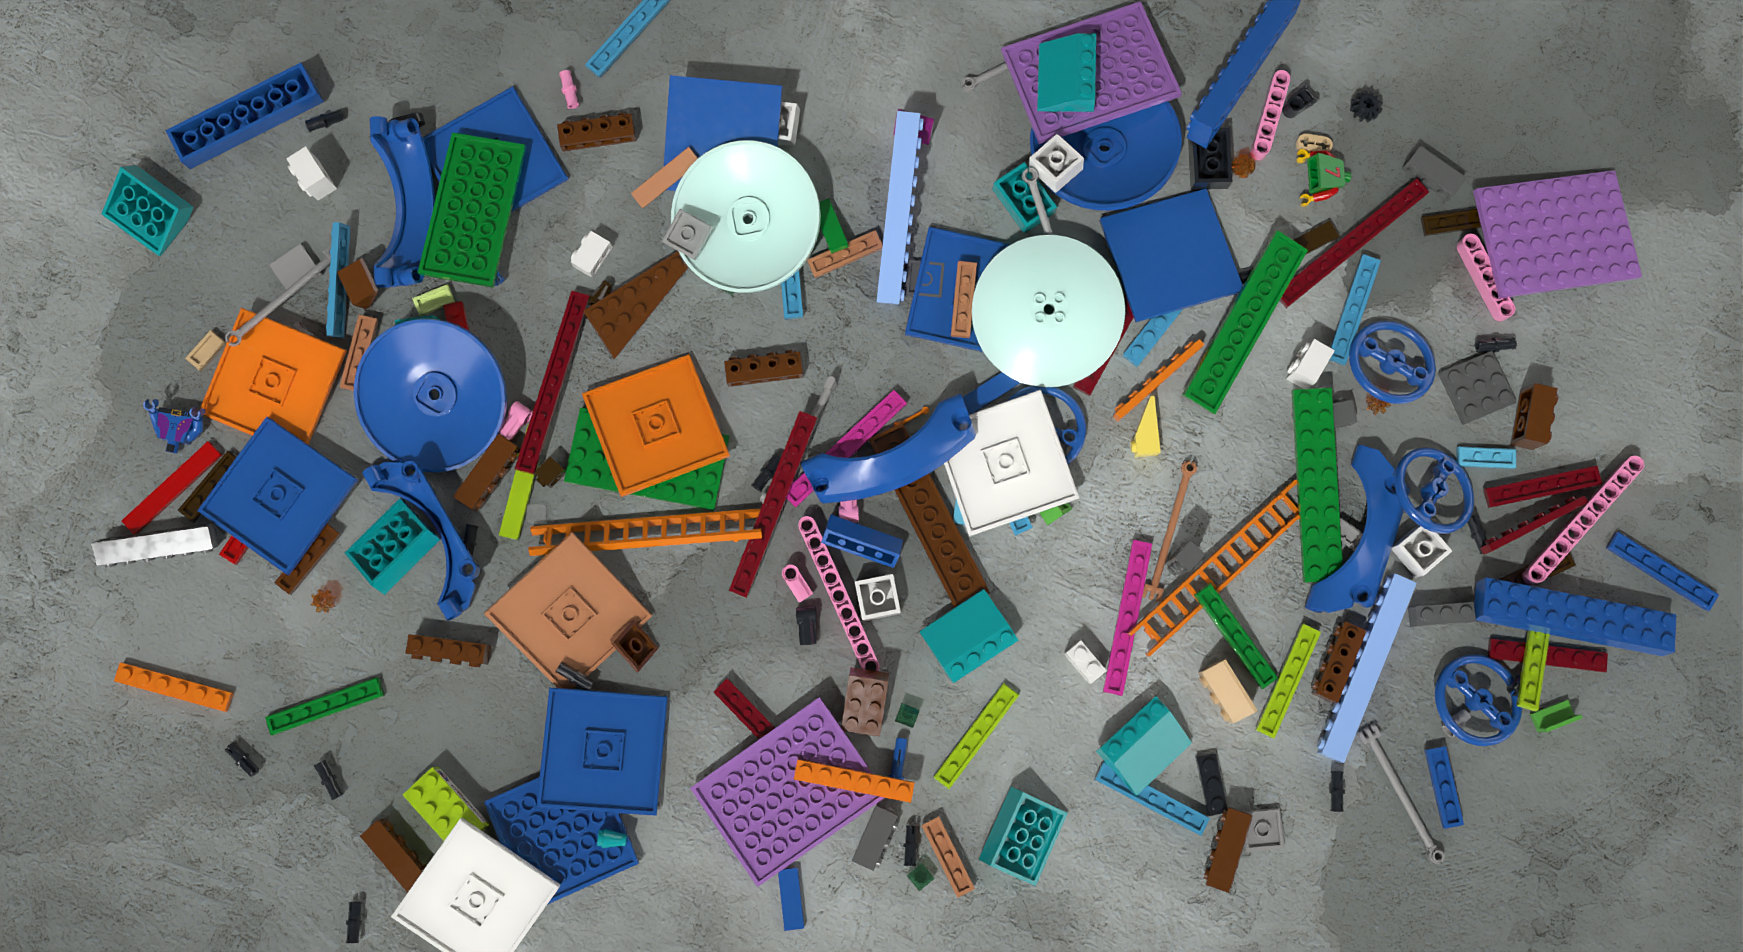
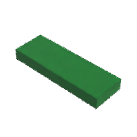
[820,198,849,254]

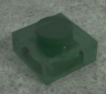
[895,703,920,728]
[907,863,935,891]

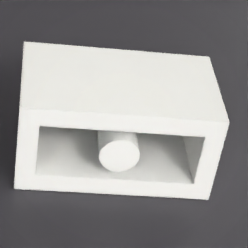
[571,231,613,278]
[1064,641,1107,684]

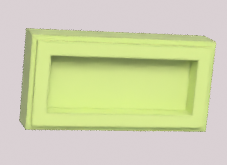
[412,284,455,317]

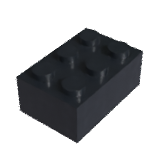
[1188,128,1233,190]

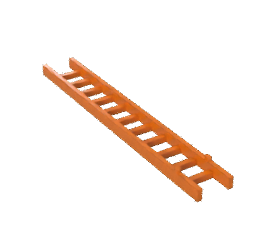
[1127,479,1300,657]
[528,509,762,556]

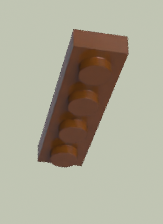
[274,523,341,595]

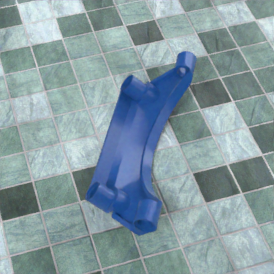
[1305,445,1410,613]
[362,461,480,621]

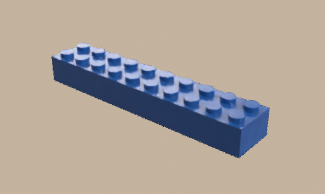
[1187,0,1301,148]
[1474,578,1676,656]

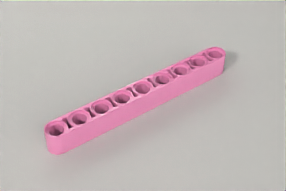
[1522,456,1644,586]
[798,516,880,671]

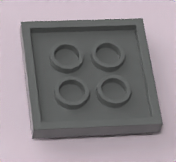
[1438,351,1517,425]

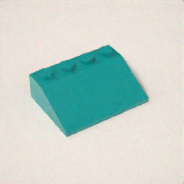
[1037,33,1096,112]
[101,165,194,256]
[345,498,441,595]
[919,589,1019,683]
[1096,696,1192,796]
[979,787,1068,886]

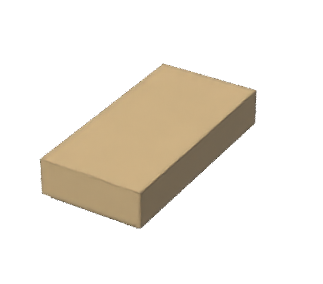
[185,330,226,371]

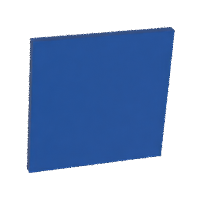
[664,75,783,191]
[423,86,569,212]
[1099,189,1243,322]
[905,226,1011,353]
[197,416,358,575]
[536,687,668,816]

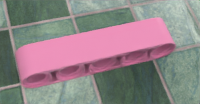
[1250,70,1290,161]
[1457,234,1515,322]

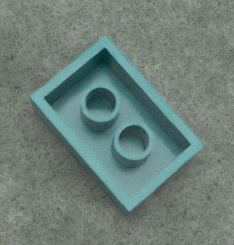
[992,162,1057,234]

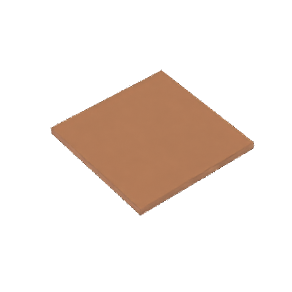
[484,532,652,689]

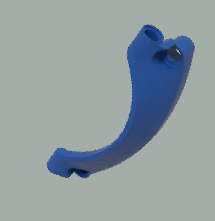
[370,116,435,288]
[801,393,976,503]

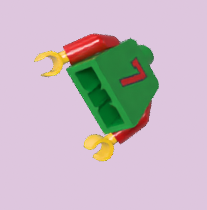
[1296,149,1351,207]

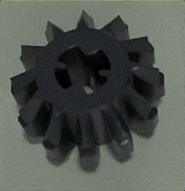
[1350,90,1383,123]

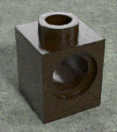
[534,457,566,488]

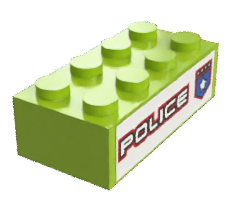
[403,766,490,841]

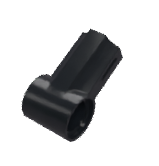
[796,606,817,645]

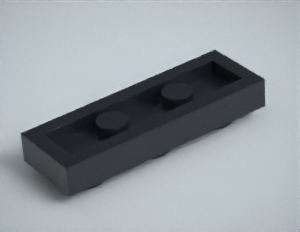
[1195,753,1228,816]

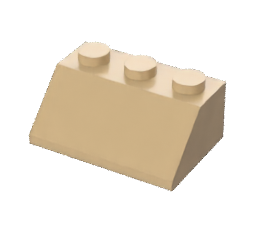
[1198,659,1258,723]

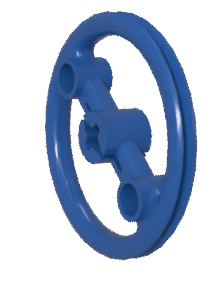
[1349,321,1436,404]
[1006,386,1086,465]
[1394,447,1474,534]
[1435,654,1522,746]

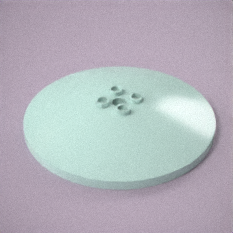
[671,141,821,293]
[972,235,1125,387]

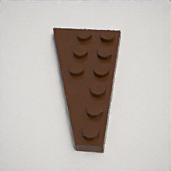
[583,251,688,359]

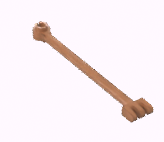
[1142,461,1197,603]

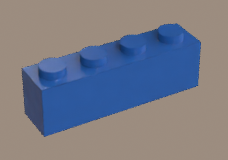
[821,514,903,568]

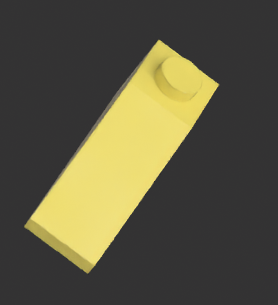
[1130,396,1161,457]

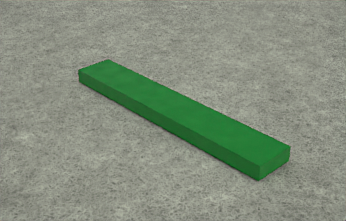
[1194,583,1278,689]
[265,677,385,736]

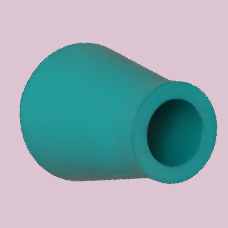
[597,828,627,848]

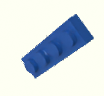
[1424,746,1464,829]

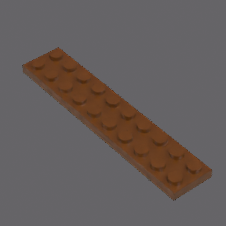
[868,422,990,608]

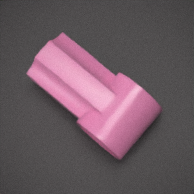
[499,401,533,441]
[839,500,859,523]
[782,565,813,603]

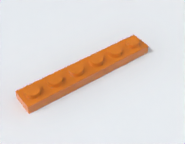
[1113,339,1205,422]
[114,662,234,712]
[794,759,915,803]

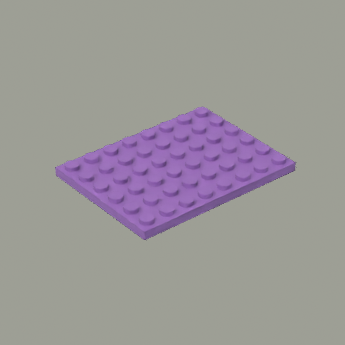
[1001,1,1182,144]
[1473,170,1642,299]
[690,697,884,887]

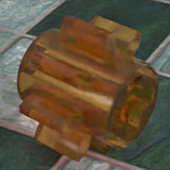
[1232,154,1255,178]
[1365,394,1391,415]
[310,589,337,613]

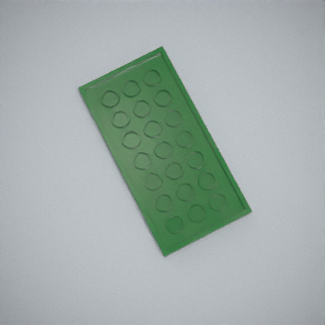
[418,132,526,288]
[564,408,730,511]

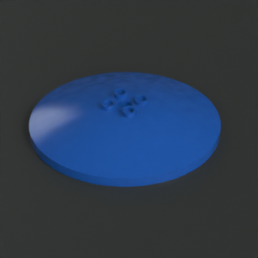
[1030,101,1182,211]
[354,319,507,472]

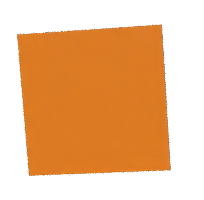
[200,308,347,445]
[582,354,730,497]

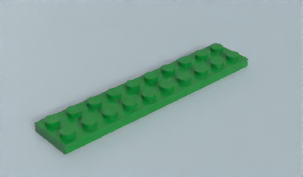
[1182,230,1308,414]
[1291,388,1343,583]

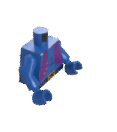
[143,399,206,454]

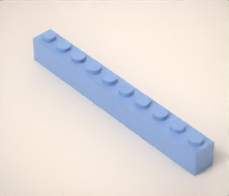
[877,111,923,305]
[1317,573,1417,763]

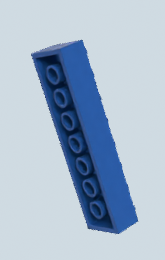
[165,63,324,169]

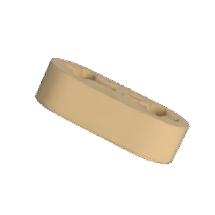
[1295,134,1333,153]

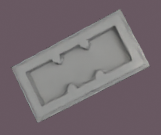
[1340,518,1363,551]

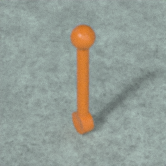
[893,407,929,426]

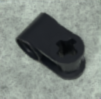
[1282,84,1320,118]

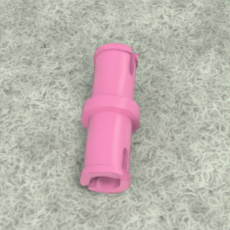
[559,70,579,109]

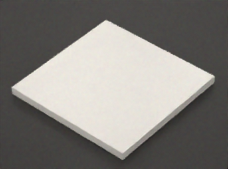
[944,390,1079,537]
[391,817,560,952]

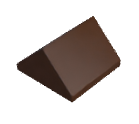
[337,258,379,309]
[610,619,658,672]

